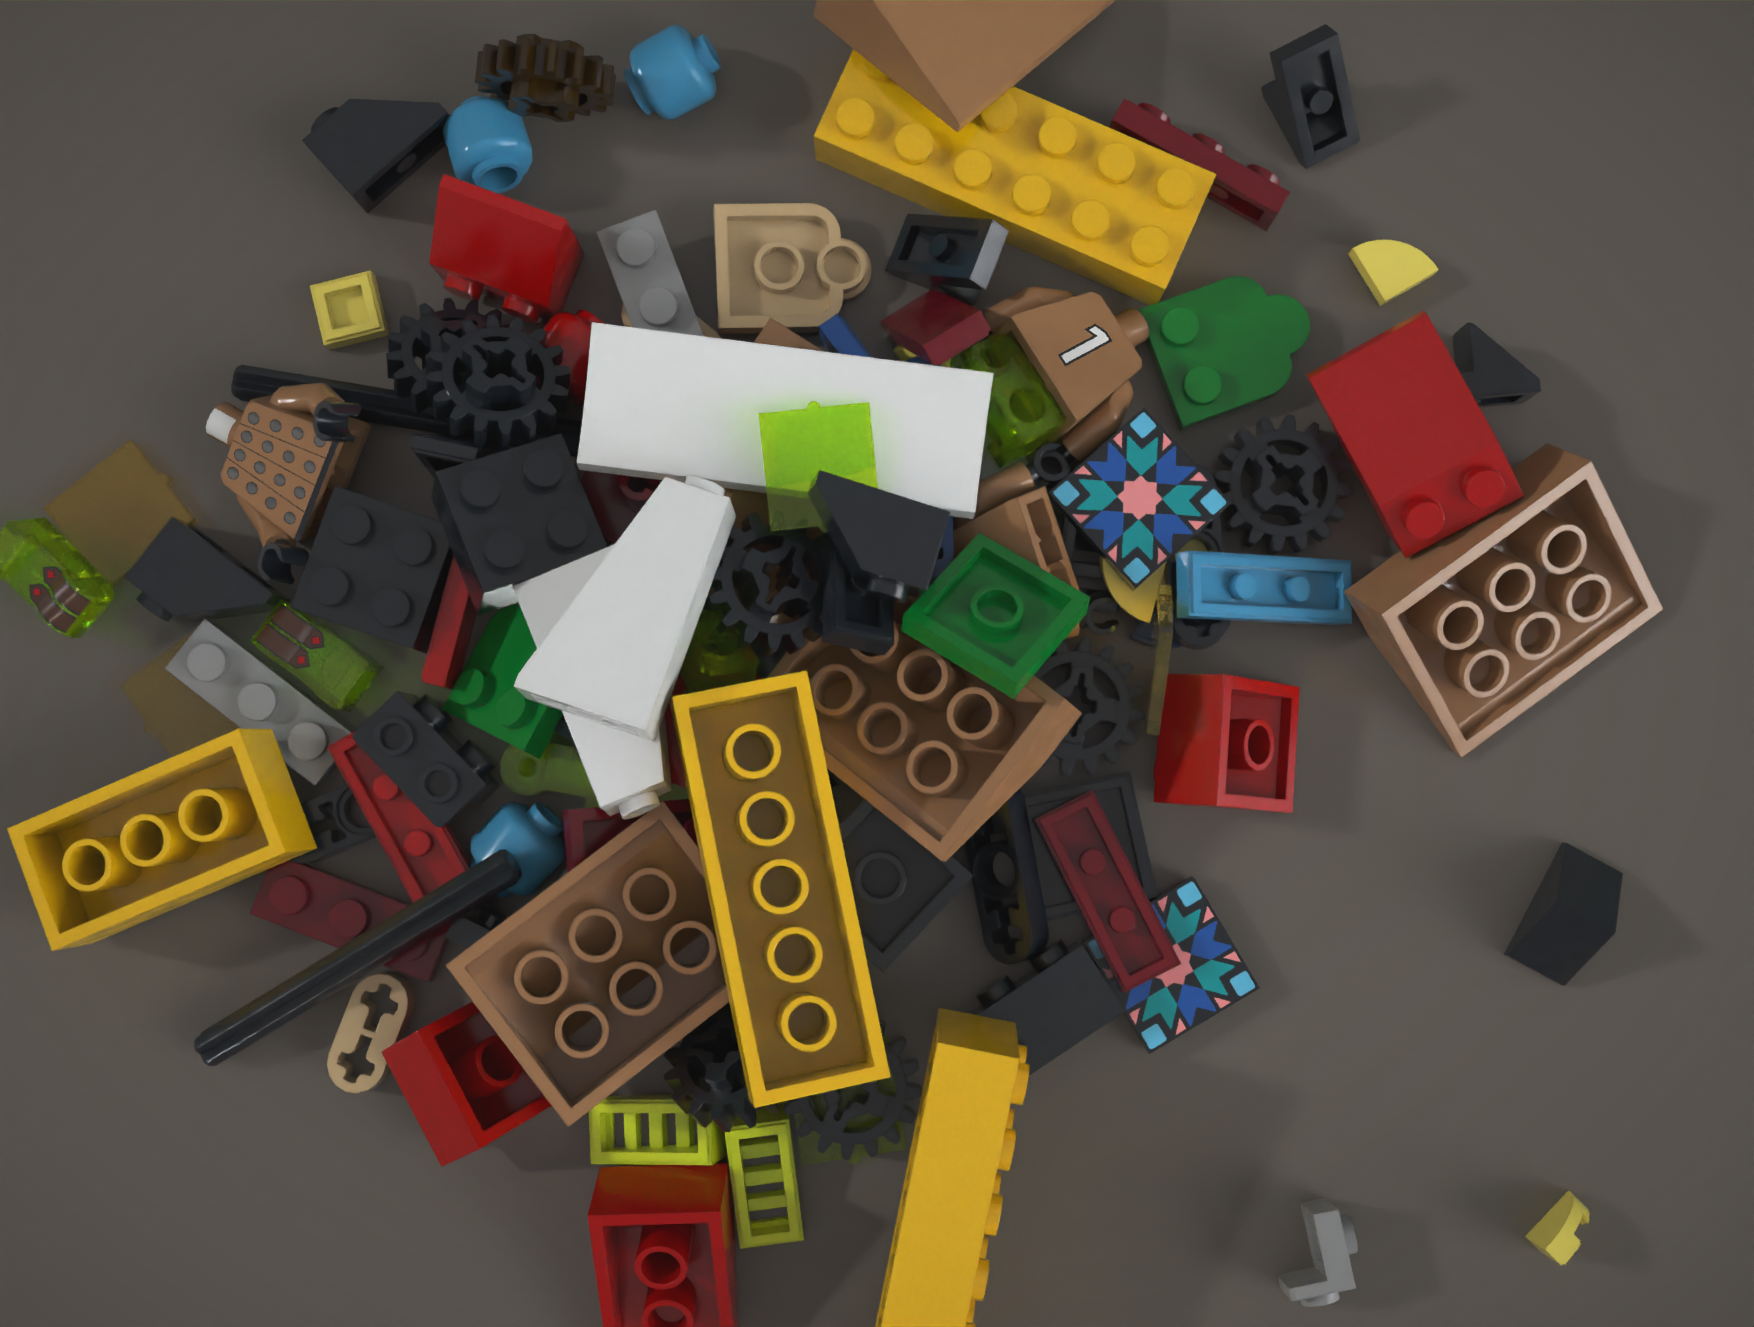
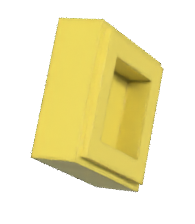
[310,270,389,350]

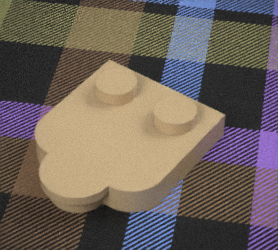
[713,203,871,334]

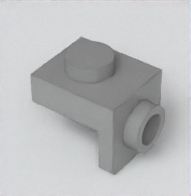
[1278,1198,1358,1307]

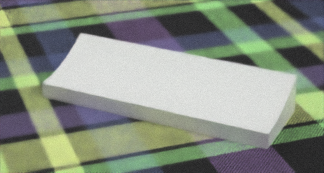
[577,322,994,519]

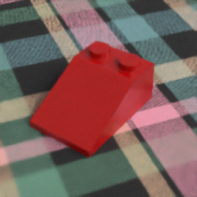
[1306,310,1524,558]
[587,1163,738,1327]

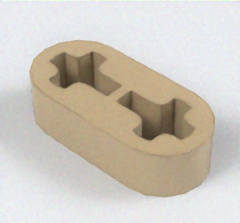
[327,971,415,1093]

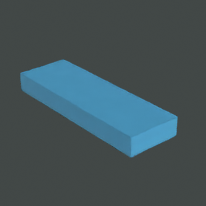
[1176,551,1352,625]

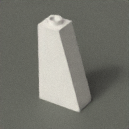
[514,476,736,741]
[512,544,672,819]

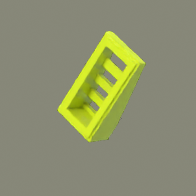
[589,1093,727,1165]
[725,1102,804,1249]

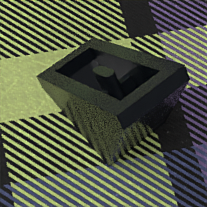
[1504,842,1623,986]

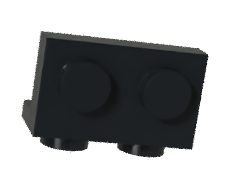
[352,691,501,827]

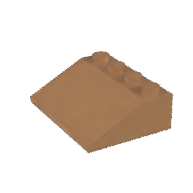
[813,0,1116,132]
[1344,443,1663,758]
[767,594,1082,862]
[445,801,729,1127]

